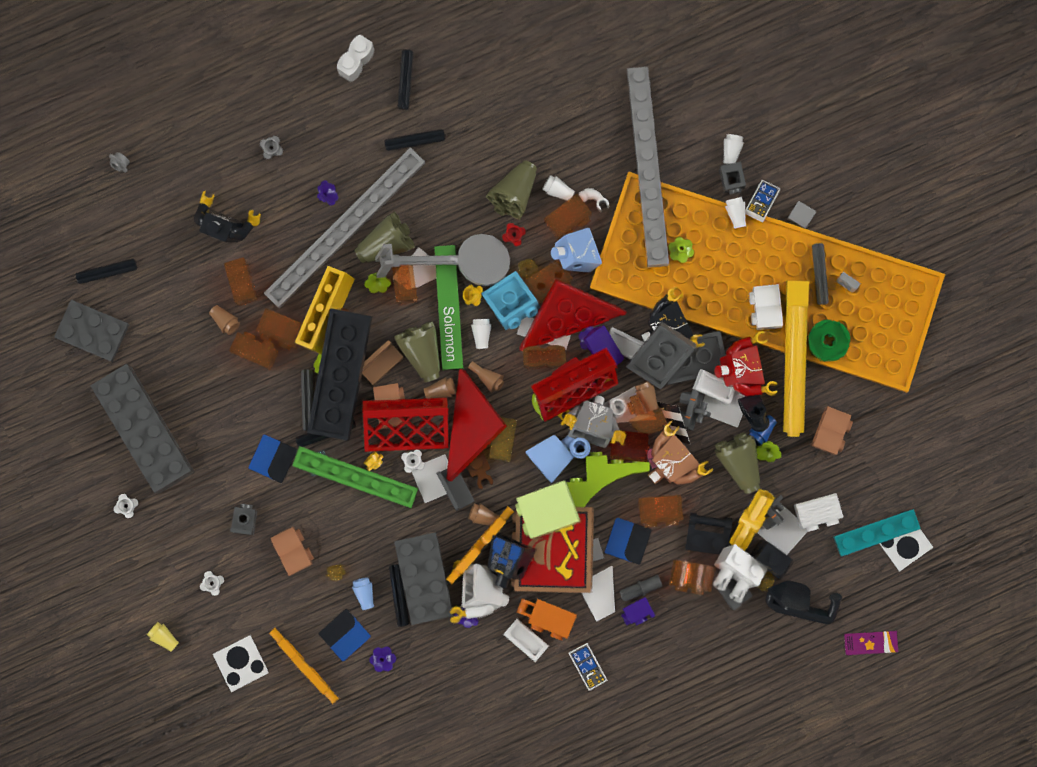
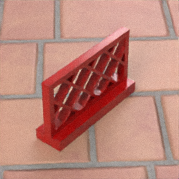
[531,348,619,422]
[363,398,448,452]

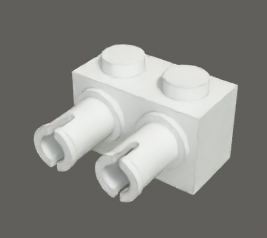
[713,544,768,603]

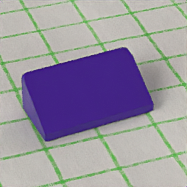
[583,325,624,365]

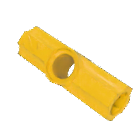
[729,489,775,551]

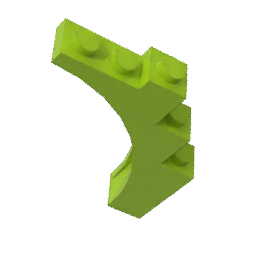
[567,452,650,507]

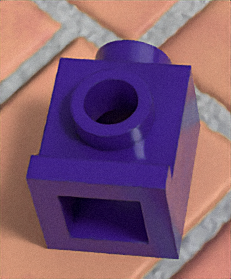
[621,597,655,626]

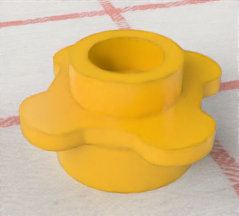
[463,285,483,306]
[364,451,383,471]

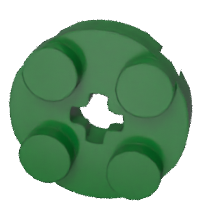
[807,319,850,362]

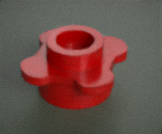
[502,223,526,247]

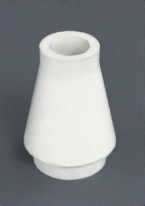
[723,134,744,164]
[542,175,575,202]
[725,197,746,229]
[471,319,492,349]

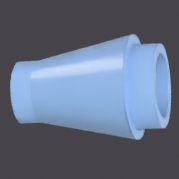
[569,438,591,459]
[352,577,374,610]

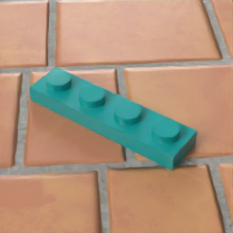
[833,509,921,557]

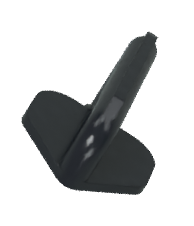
[765,580,842,624]

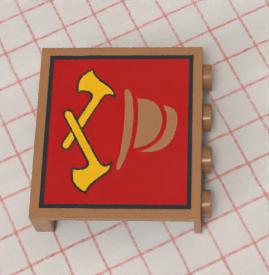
[511,507,594,593]

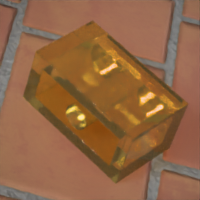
[489,417,517,463]

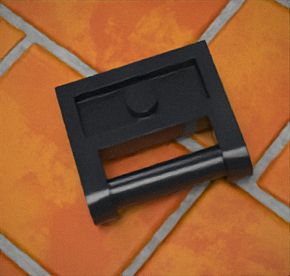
[685,512,732,555]

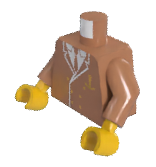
[648,421,713,485]

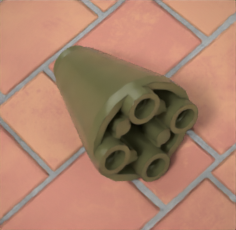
[486,160,537,220]
[355,211,415,263]
[394,321,440,382]
[715,432,760,494]

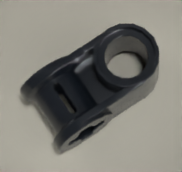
[738,395,770,432]

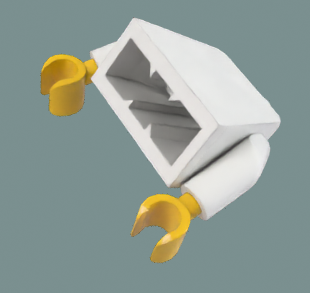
[450,560,509,623]

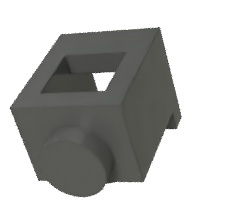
[719,162,746,195]
[230,504,258,535]

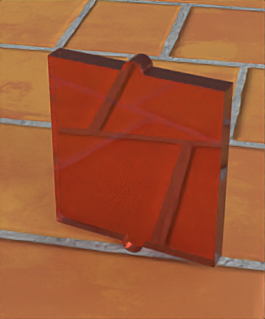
[609,431,650,462]

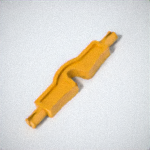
[446,506,514,585]
[269,628,339,704]

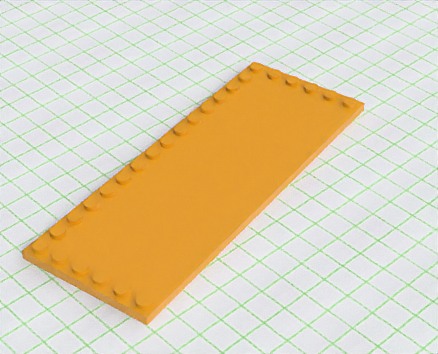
[590,171,945,393]

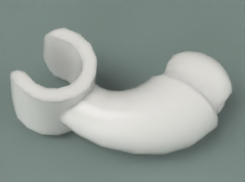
[579,188,609,212]

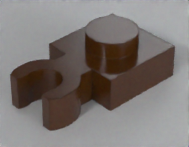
[467,451,493,489]

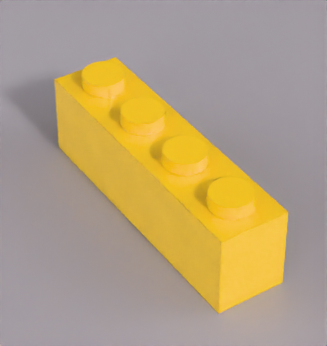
[295,266,355,355]

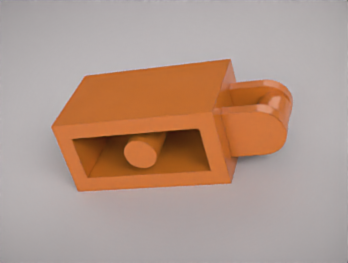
[516,599,577,641]

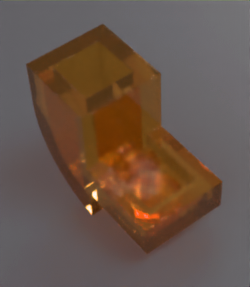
[627,394,667,434]

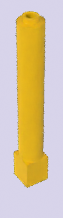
[783,281,809,437]

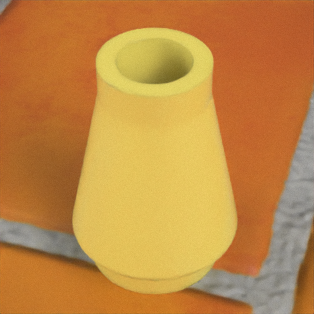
[147,622,179,652]

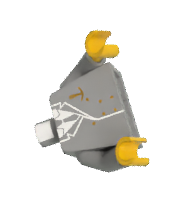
[561,395,626,448]

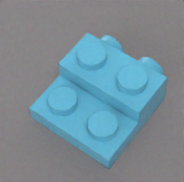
[481,271,540,330]

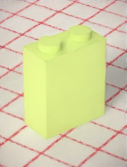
[515,481,581,539]

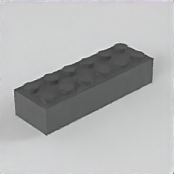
[91,364,195,494]

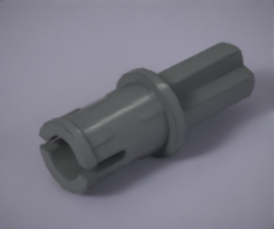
[620,575,662,601]

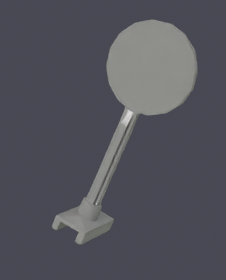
[375,234,510,286]

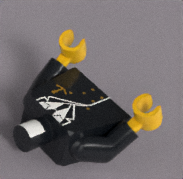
[194,191,261,242]
[640,287,705,347]

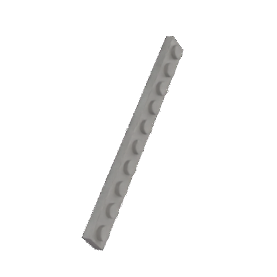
[627,67,669,268]
[264,148,425,309]

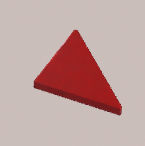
[519,279,627,351]
[446,369,507,482]

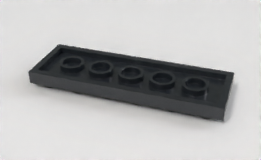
[307,308,373,441]

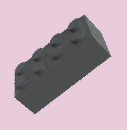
[394,532,454,625]

